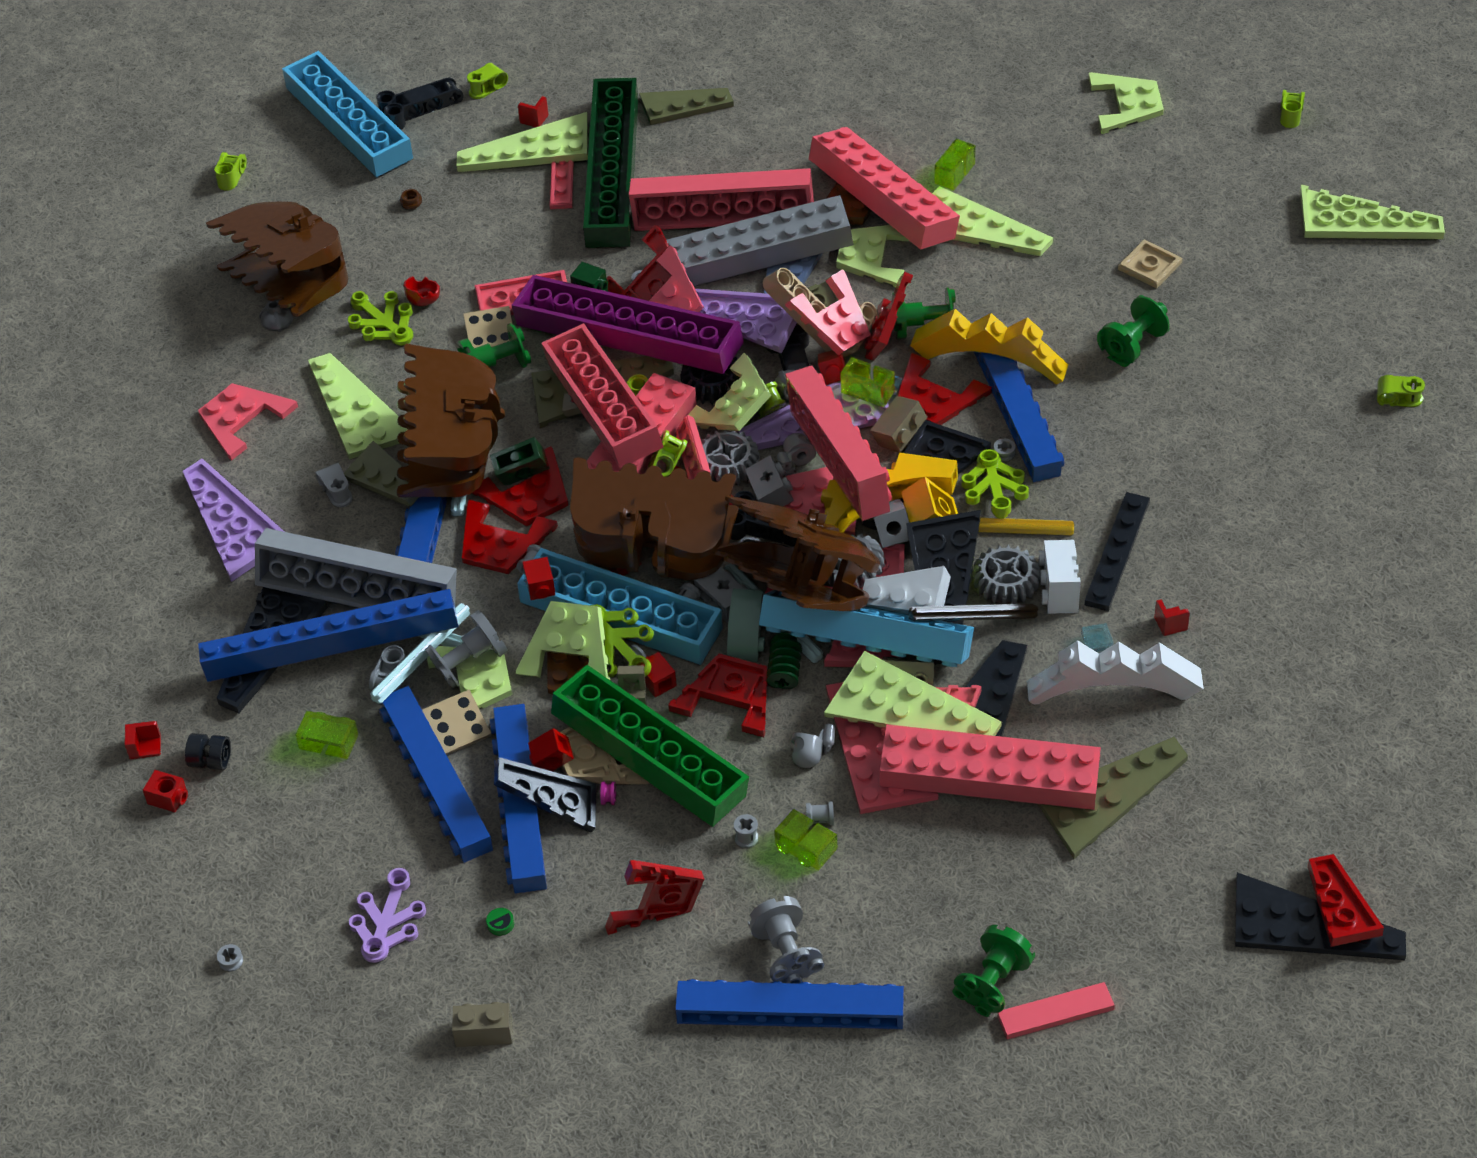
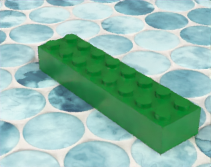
[551,665,749,827]

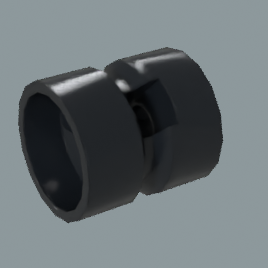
[185,733,231,770]

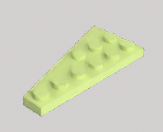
[456,112,588,172]
[1300,185,1445,239]
[932,186,1053,256]
[308,353,408,459]
[824,651,1002,736]

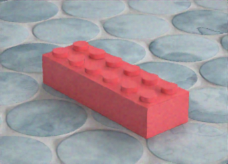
[587,373,697,474]

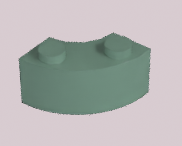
[727,588,765,662]

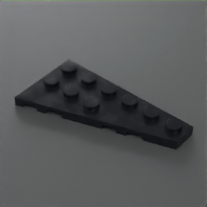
[863,420,991,531]
[906,510,981,665]

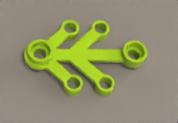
[348,291,414,346]
[961,449,1029,519]
[587,604,654,678]

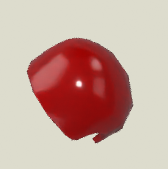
[403,276,440,306]

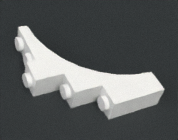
[1027,640,1204,705]

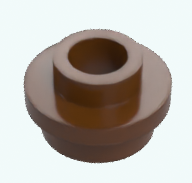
[400,189,422,209]

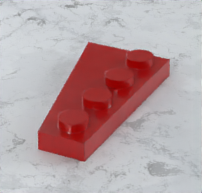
[1307,854,1384,947]

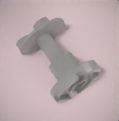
[425,610,508,689]
[748,896,824,984]

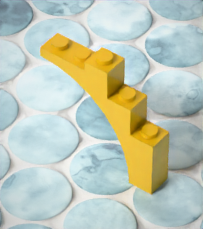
[910,309,1068,384]
[821,453,958,533]

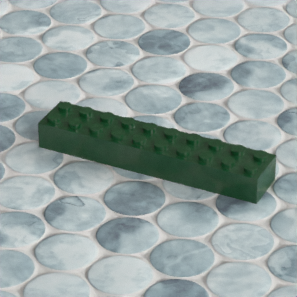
[583,78,638,248]

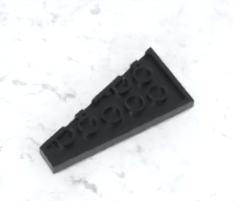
[216,587,328,714]
[966,640,1027,737]
[1235,872,1406,960]

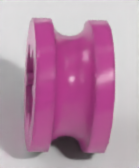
[600,781,616,805]

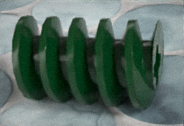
[766,632,802,689]

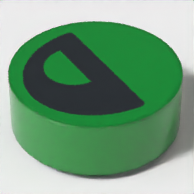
[486,908,514,936]

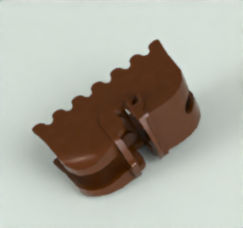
[206,201,348,317]
[397,344,505,498]
[570,457,739,580]
[713,495,880,611]

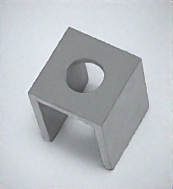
[873,499,909,548]

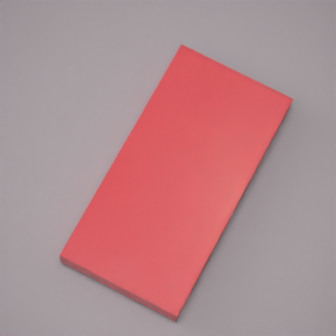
[475,270,567,315]

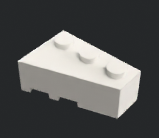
[1039,540,1081,614]
[863,566,951,614]

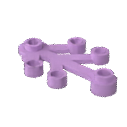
[349,868,426,963]

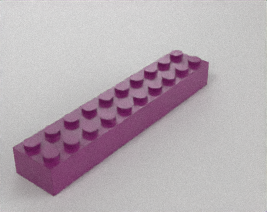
[511,275,744,374]

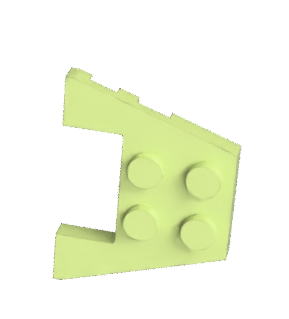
[1088,72,1164,134]
[836,225,909,288]
[688,353,771,431]
[516,601,610,680]
[427,646,512,708]

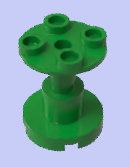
[892,287,956,340]
[1097,295,1170,367]
[457,323,531,368]
[952,925,1035,1017]

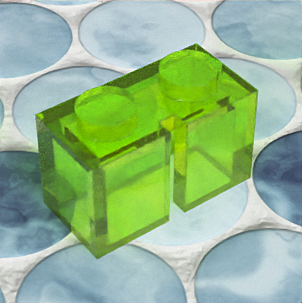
[934,138,976,191]
[841,357,895,407]
[295,711,359,759]
[774,809,838,871]

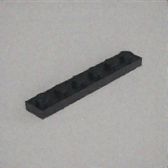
[1084,492,1150,612]

